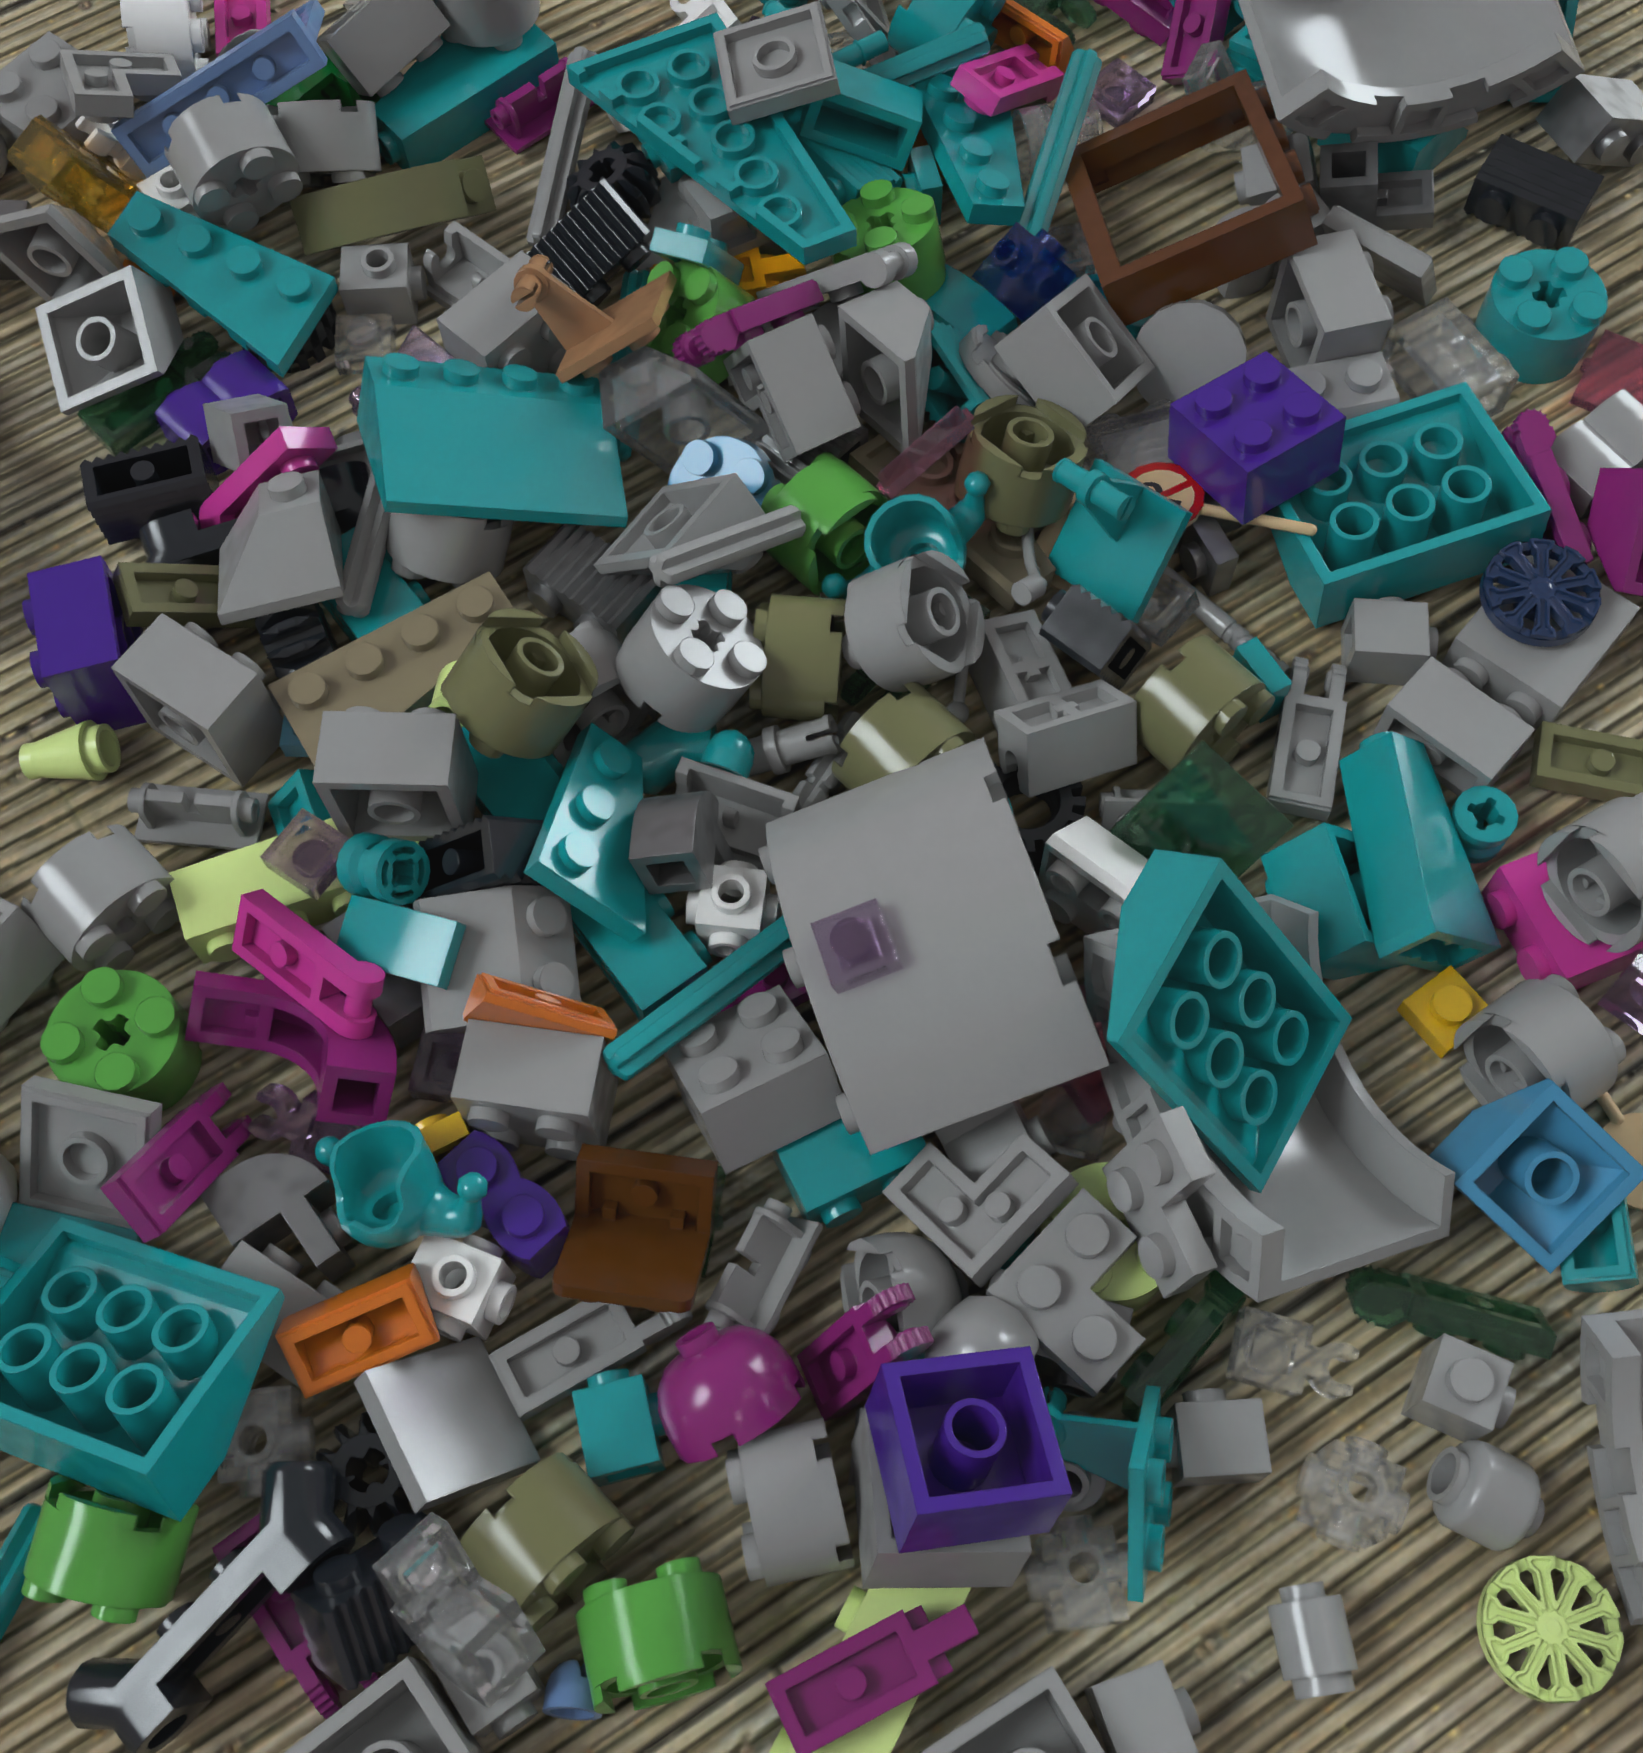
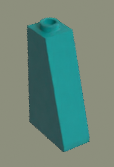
[375,24,559,169]
[1339,731,1501,972]

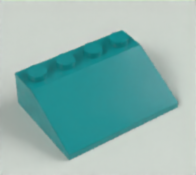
[357,353,628,528]
[1265,382,1552,629]
[1106,849,1352,1193]
[0,1216,285,1522]

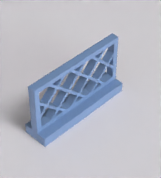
[111,0,328,178]

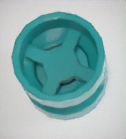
[336,832,430,906]

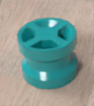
[1450,785,1518,864]

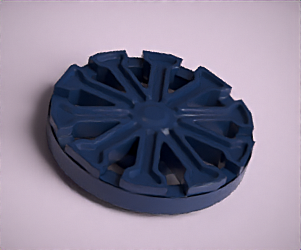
[1479,538,1602,647]

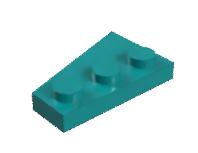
[524,723,646,944]

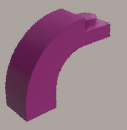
[185,970,397,1127]

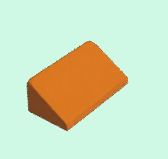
[992,0,1075,73]
[463,972,618,1044]
[275,1263,440,1399]

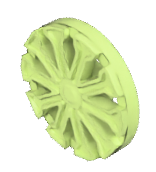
[1476,1555,1624,1703]

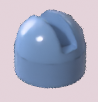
[542,1659,602,1721]

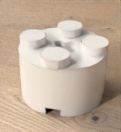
[120,0,211,80]

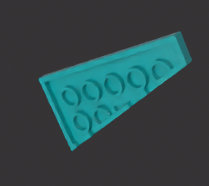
[566,12,857,265]

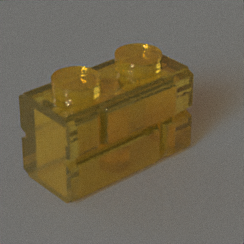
[7,114,140,233]

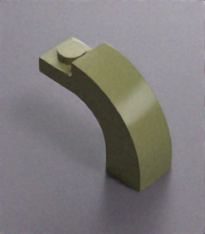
[289,155,497,256]

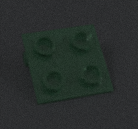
[1110,739,1294,878]

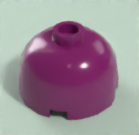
[657,1322,805,1464]

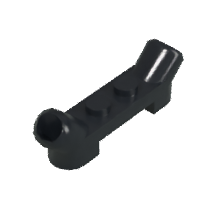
[138,461,370,565]
[66,1461,356,1753]

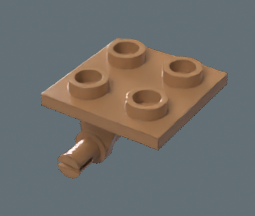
[511,254,677,384]

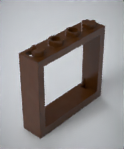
[1065,69,1320,326]

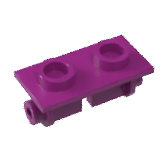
[484,57,595,155]

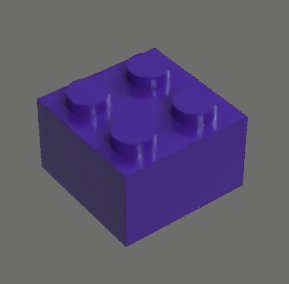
[1168,351,1346,525]
[22,555,147,730]
[865,1346,1073,1554]

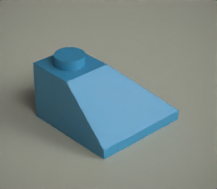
[1429,1078,1643,1274]

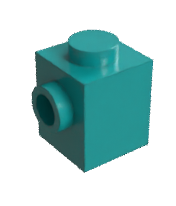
[572,1369,666,1487]

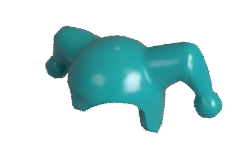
[822,471,991,600]
[315,1120,488,1249]

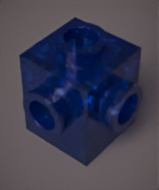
[972,222,1077,322]

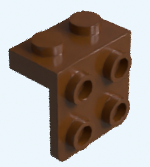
[552,1143,719,1313]

